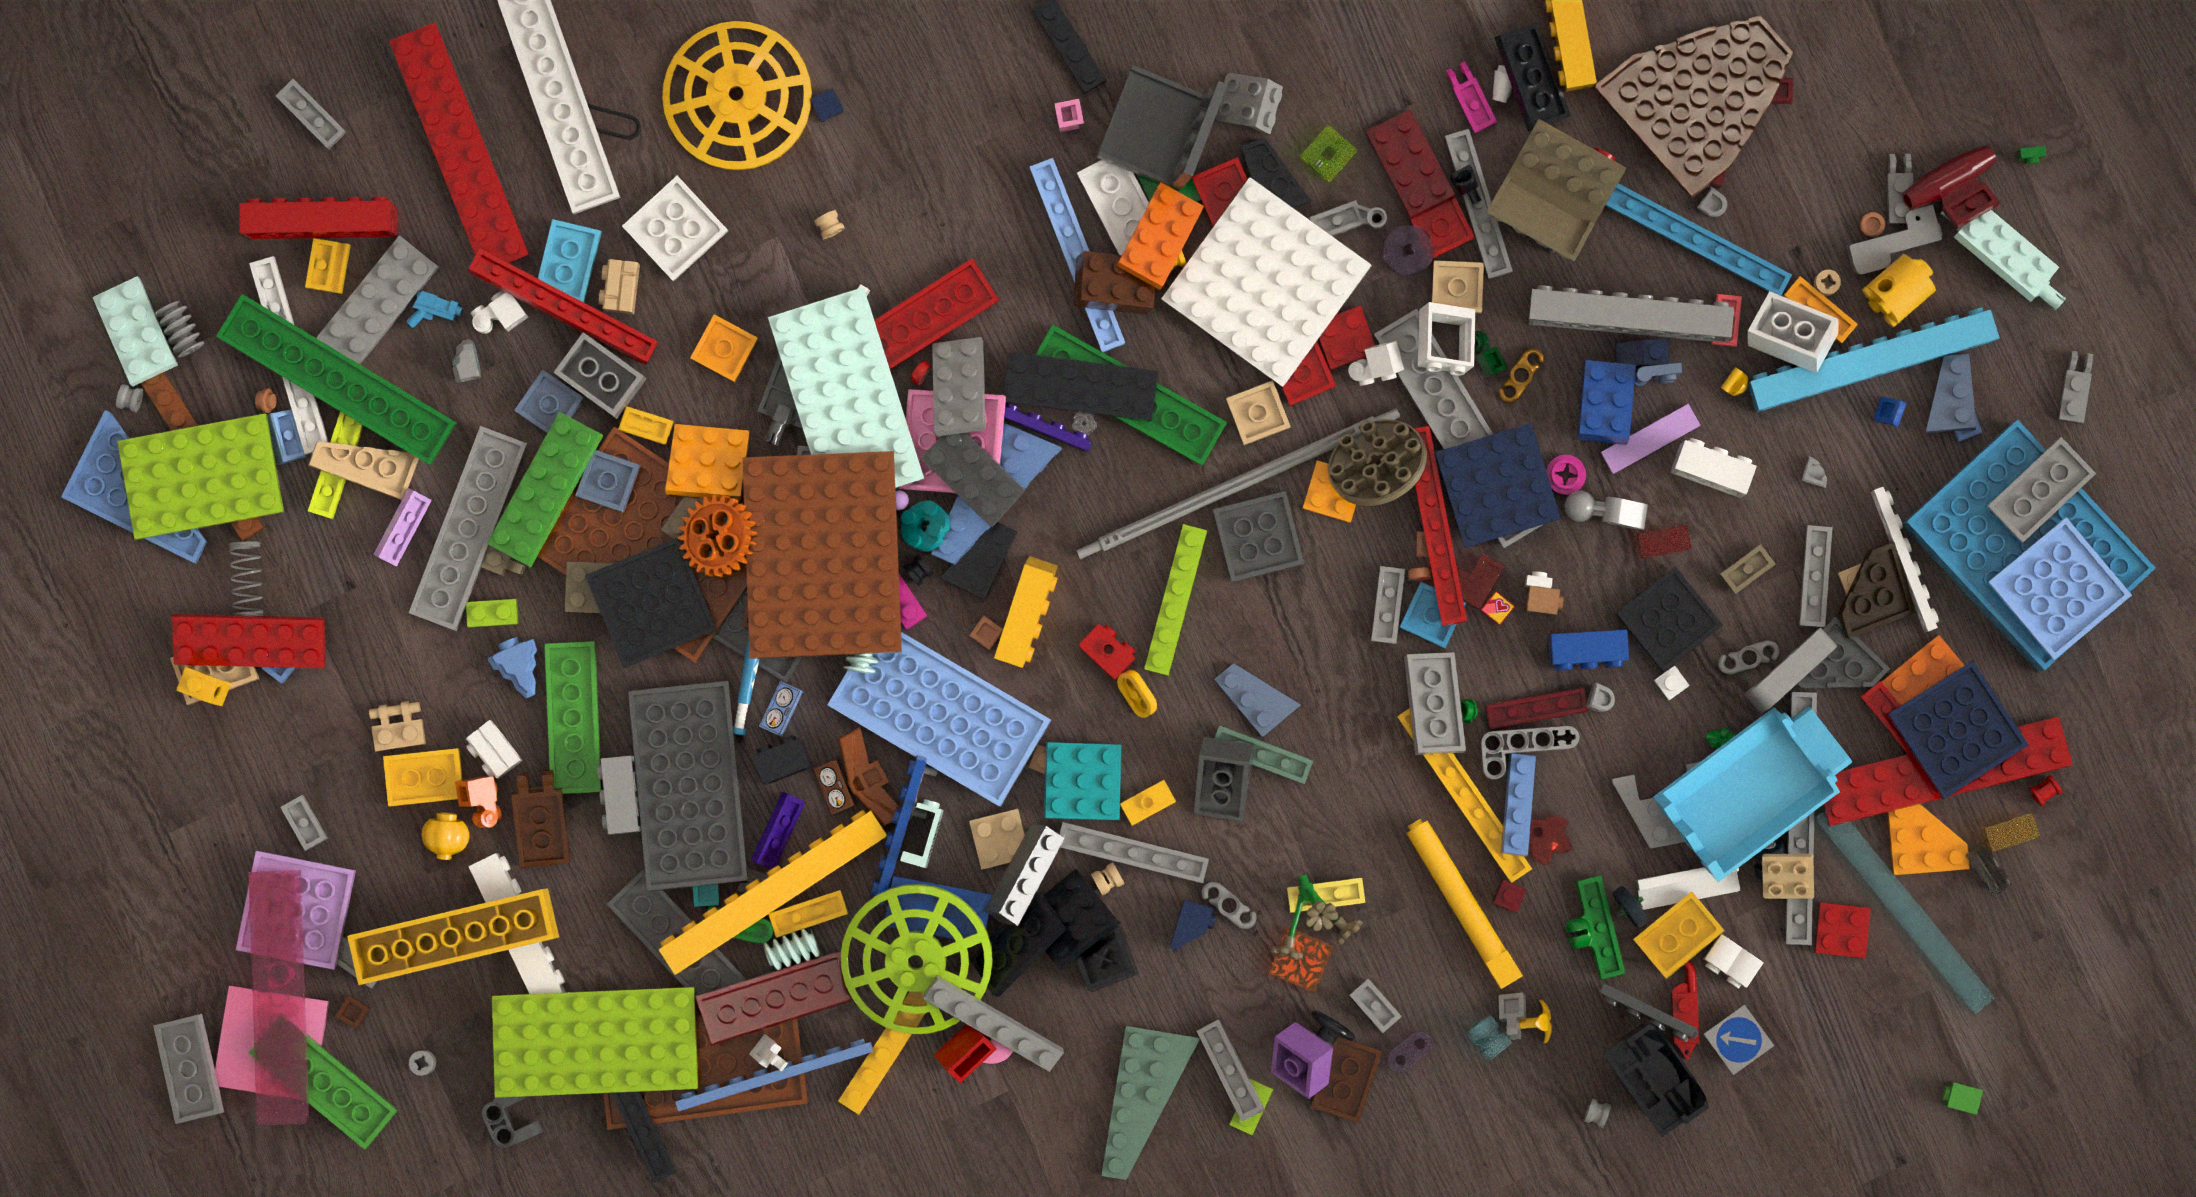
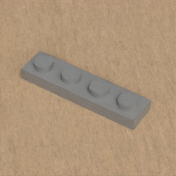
[1799,525,1833,628]
[1197,1019,1265,1121]

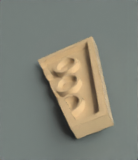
[308,441,419,501]

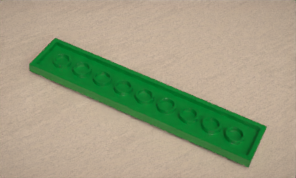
[216,294,457,466]

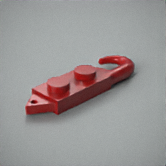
[1671,961,1699,1060]

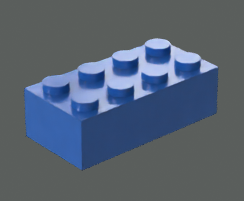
[885,876,992,944]

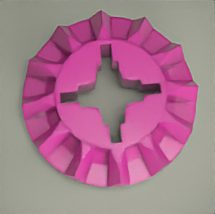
[1546,455,1586,495]

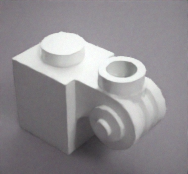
[470,290,529,334]
[1348,340,1404,386]

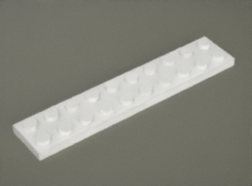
[497,0,620,214]

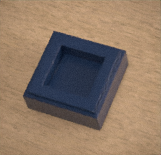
[810,88,844,122]

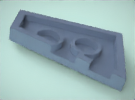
[1214,663,1301,737]

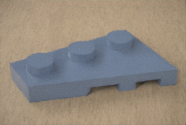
[1925,354,1976,434]

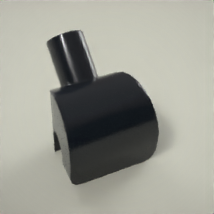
[1450,165,1481,204]

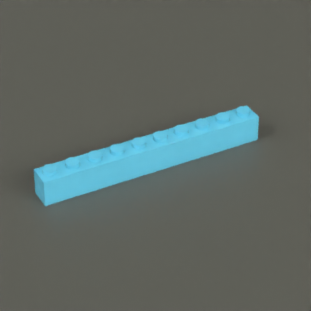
[1748,308,1999,412]

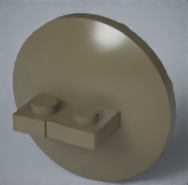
[1328,419,1427,506]

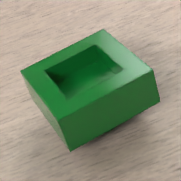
[2016,146,2046,165]

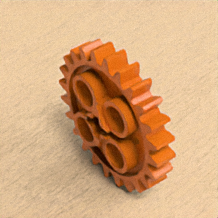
[678,494,757,577]

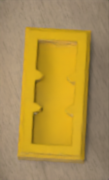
[618,406,674,446]
[1120,780,1176,826]

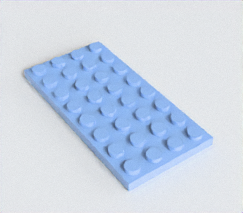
[827,632,1051,807]

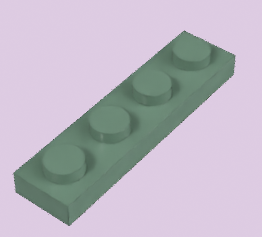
[1215,724,1314,784]

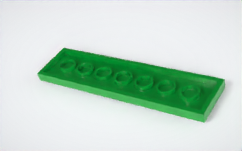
[1035,324,1227,466]

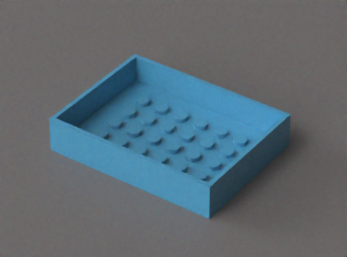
[1902,420,2156,672]

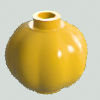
[421,813,469,860]

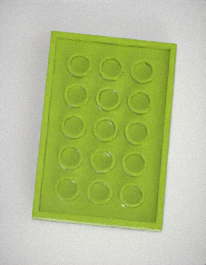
[117,414,284,540]

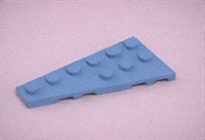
[931,423,1062,565]

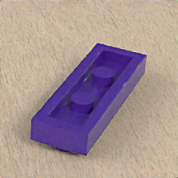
[751,792,805,869]

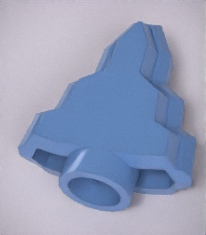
[487,637,537,698]

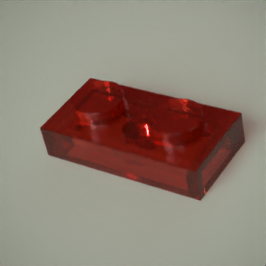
[1637,525,1692,559]

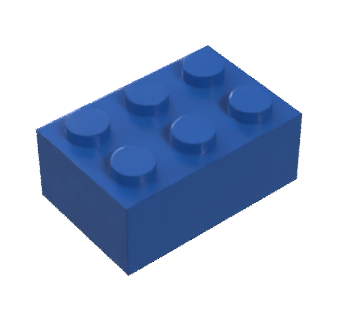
[1576,360,1636,445]
[1547,630,1629,671]

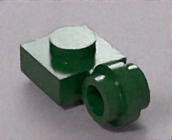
[1474,331,1508,378]

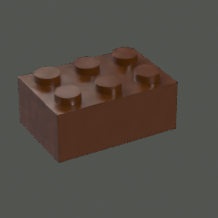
[1073,251,1155,315]

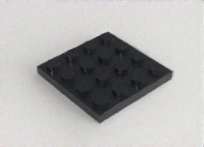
[585,538,717,669]

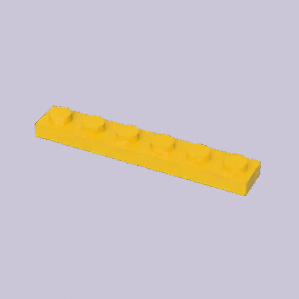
[838,992,926,1115]

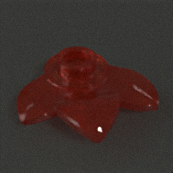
[1529,816,1572,865]

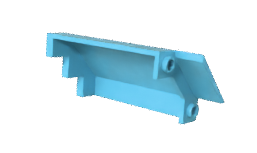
[1653,706,1852,882]

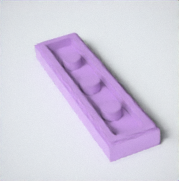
[1601,404,1701,475]

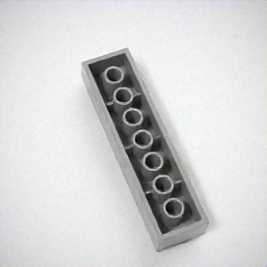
[1528,285,1734,343]

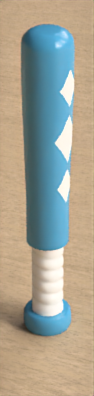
[733,637,759,735]

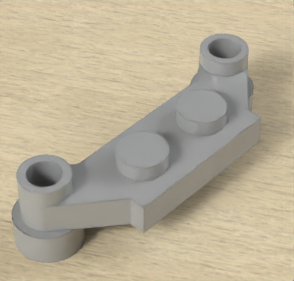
[1309,200,1387,237]

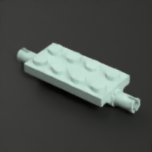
[1940,210,2066,311]

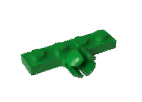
[1566,875,1626,980]

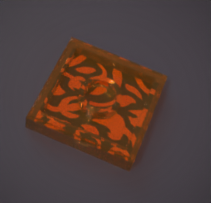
[1268,927,1334,993]

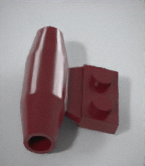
[1902,145,1999,230]

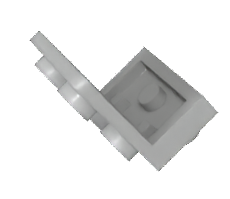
[1215,73,1283,135]

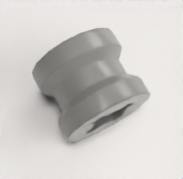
[116,384,143,413]
[409,1050,437,1076]
[1583,1098,1611,1128]

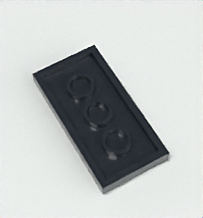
[1494,23,1571,132]
[969,891,1066,997]

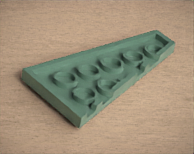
[1101,1026,1200,1180]

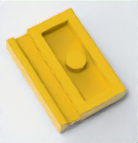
[305,238,351,294]

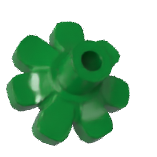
[1706,727,1736,750]

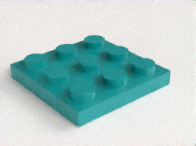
[1044,742,1121,820]

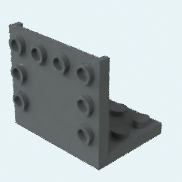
[1097,65,1228,191]

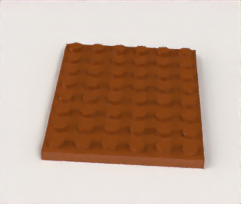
[538,427,747,663]
[743,451,902,659]

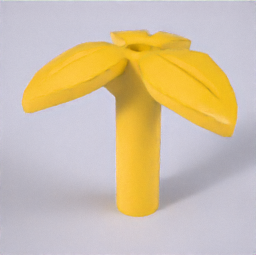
[1519,1000,1552,1044]

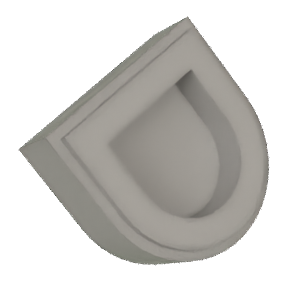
[1697,187,1727,218]
[1586,683,1615,712]

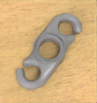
[1718,640,1780,675]
[1201,882,1257,929]

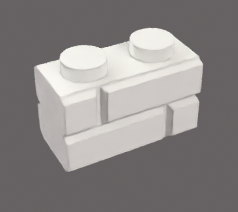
[466,720,523,779]

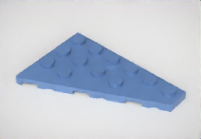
[61,410,208,564]

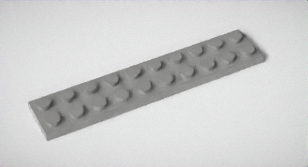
[1374,309,1542,549]

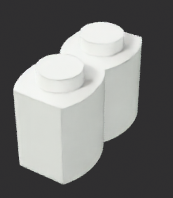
[1703,934,1763,989]

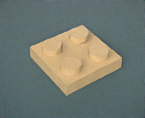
[1432,261,1484,314]
[1226,381,1291,445]
[969,809,1025,870]

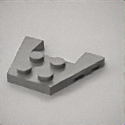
[1611,762,1699,849]

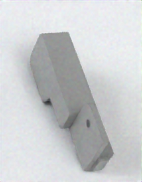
[1846,205,1943,275]

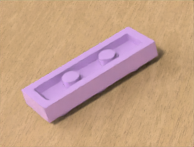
[373,488,432,566]

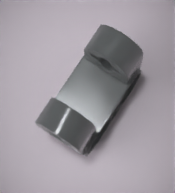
[482,1096,544,1148]

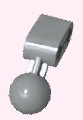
[1564,490,1648,530]

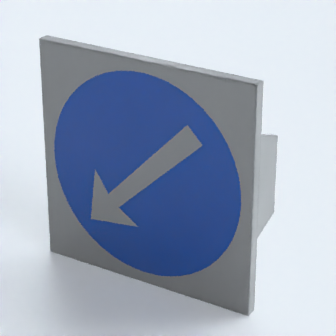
[1704,1005,1774,1075]

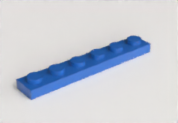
[870,755,927,905]

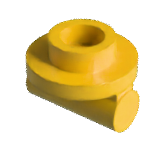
[1721,367,1748,396]

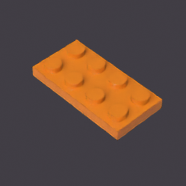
[1116,182,1204,290]

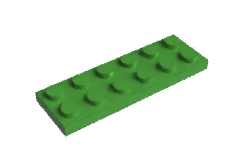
[487,412,603,567]
[545,641,602,794]
[249,1014,398,1150]

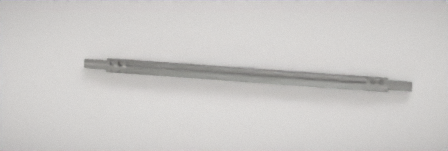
[1076,408,1400,559]

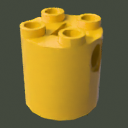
[1862,254,1936,327]

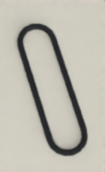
[588,104,641,140]

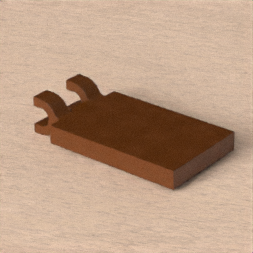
[511,770,571,868]

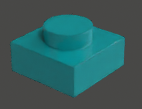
[693,884,720,907]

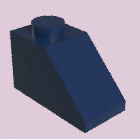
[1615,339,1669,368]
[1170,900,1216,950]

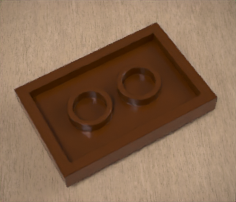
[1310,1036,1383,1123]

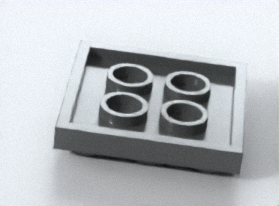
[1213,491,1304,583]

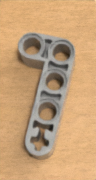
[1744,627,1837,714]
[1480,726,1580,780]

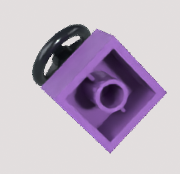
[1271,1010,1355,1099]

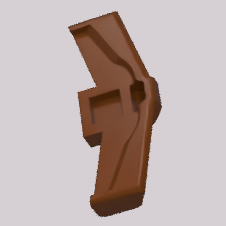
[838,726,900,827]

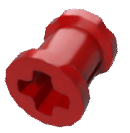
[2029,775,2063,807]

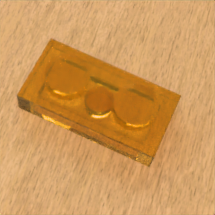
[1983,813,2040,852]

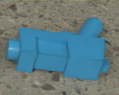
[406,291,463,328]

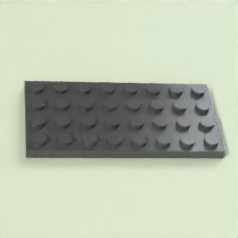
[628,681,748,891]

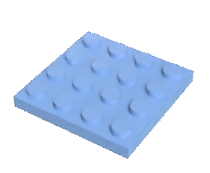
[1987,518,2132,660]

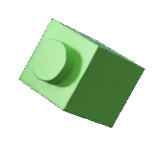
[1941,1082,1983,1115]

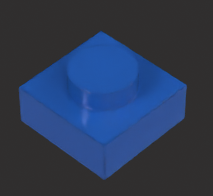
[1873,396,1907,427]

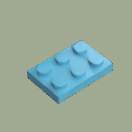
[538,219,602,303]

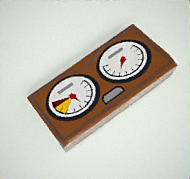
[814,759,855,815]

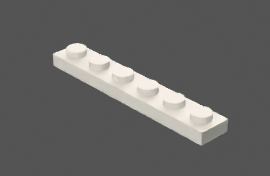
[1871,487,1939,633]

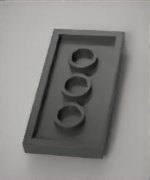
[921,433,1026,527]
[1600,984,1699,1042]

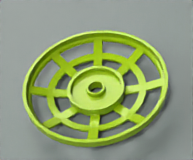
[841,884,993,1034]

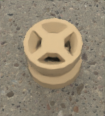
[814,210,845,240]
[1813,270,1841,297]

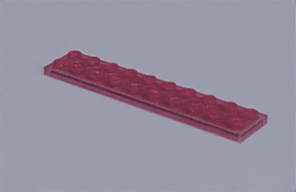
[249,870,309,1126]

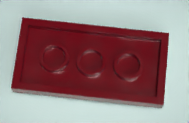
[1366,110,1455,219]

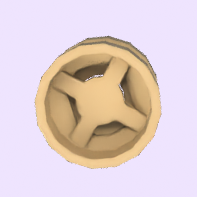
[1091,862,1125,896]

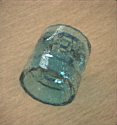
[1466,1014,1512,1062]

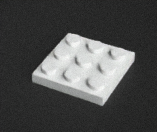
[622,176,728,282]

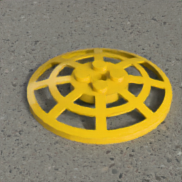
[662,21,812,170]

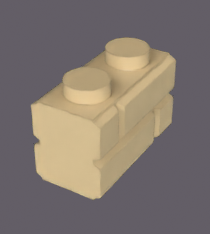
[599,259,640,314]

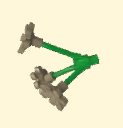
[1270,875,1363,960]

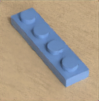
[1501,753,1536,857]

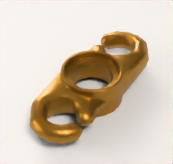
[1498,348,1544,403]

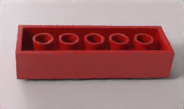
[240,197,398,240]

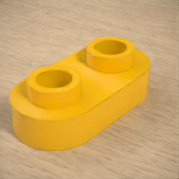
[1117,670,1157,718]

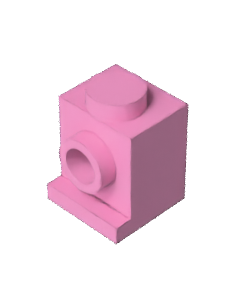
[1055,99,1084,132]

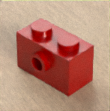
[1078,624,1136,680]
[934,1024,997,1083]

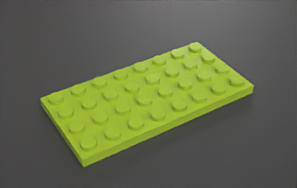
[492,987,698,1098]

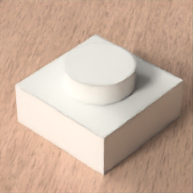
[1524,571,1553,588]
[1653,665,1689,701]

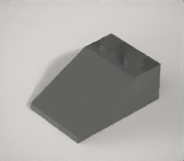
[1194,737,1254,822]

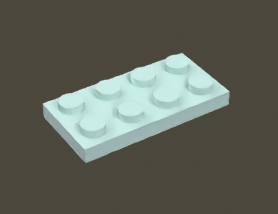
[92,276,178,386]

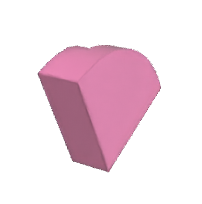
[984,1039,1013,1064]

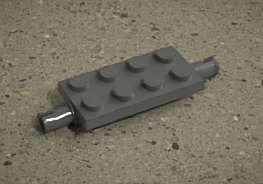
[757,354,803,446]

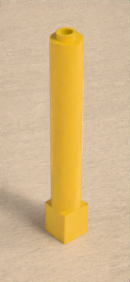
[1406,818,1523,989]

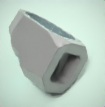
[452,339,481,383]

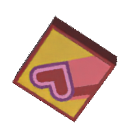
[1480,591,1516,626]

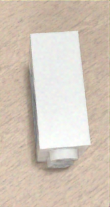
[1418,302,1475,376]

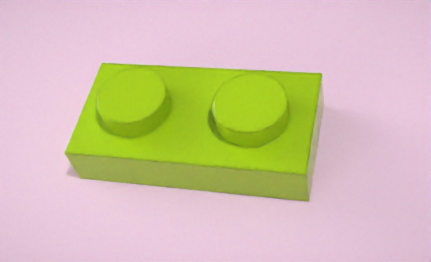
[466,599,519,628]
[1229,1079,1273,1135]

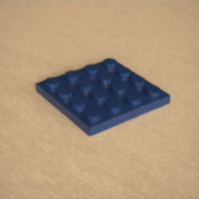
[1435,423,1561,549]
[1887,661,2029,800]

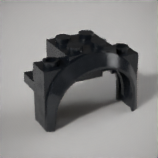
[1602,1024,1709,1137]

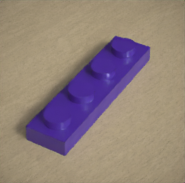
[1004,402,1092,453]

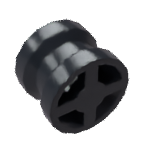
[903,555,934,586]

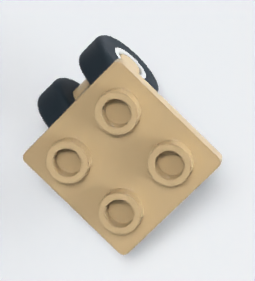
[1754,839,1814,899]

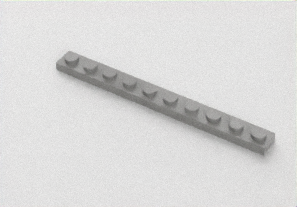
[1785,692,1817,945]

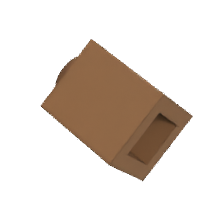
[1525,586,1564,616]

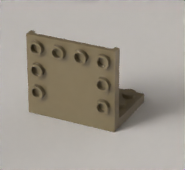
[1486,119,1626,262]

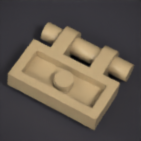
[369,701,426,752]

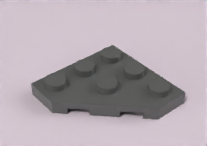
[1796,616,1890,688]

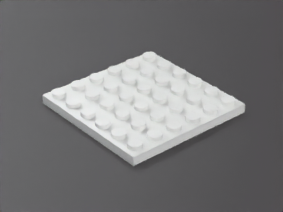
[1161,178,1372,387]

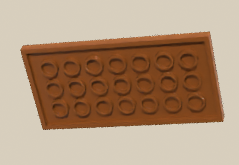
[603,1015,808,1130]

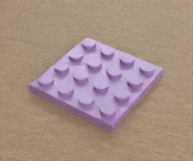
[236,851,356,970]

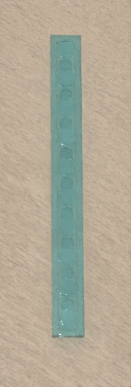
[1814,810,1995,1014]

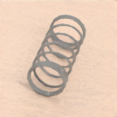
[228,541,264,616]

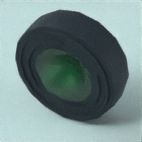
[1612,886,1649,928]

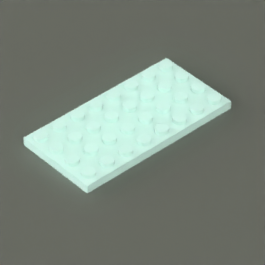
[768,287,924,488]

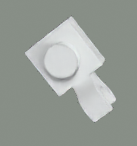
[749,1034,788,1071]

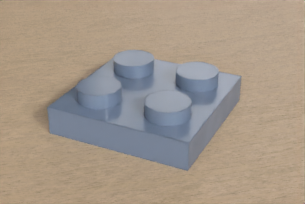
[514,370,585,433]
[575,450,641,513]

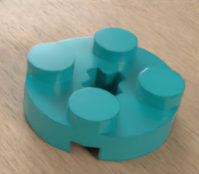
[901,500,950,552]

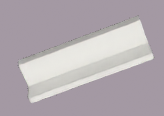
[1635,867,1740,910]

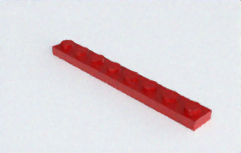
[467,248,658,365]
[1414,426,1467,627]

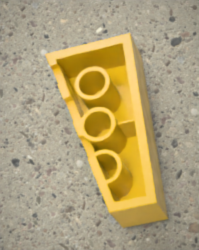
[994,556,1058,668]

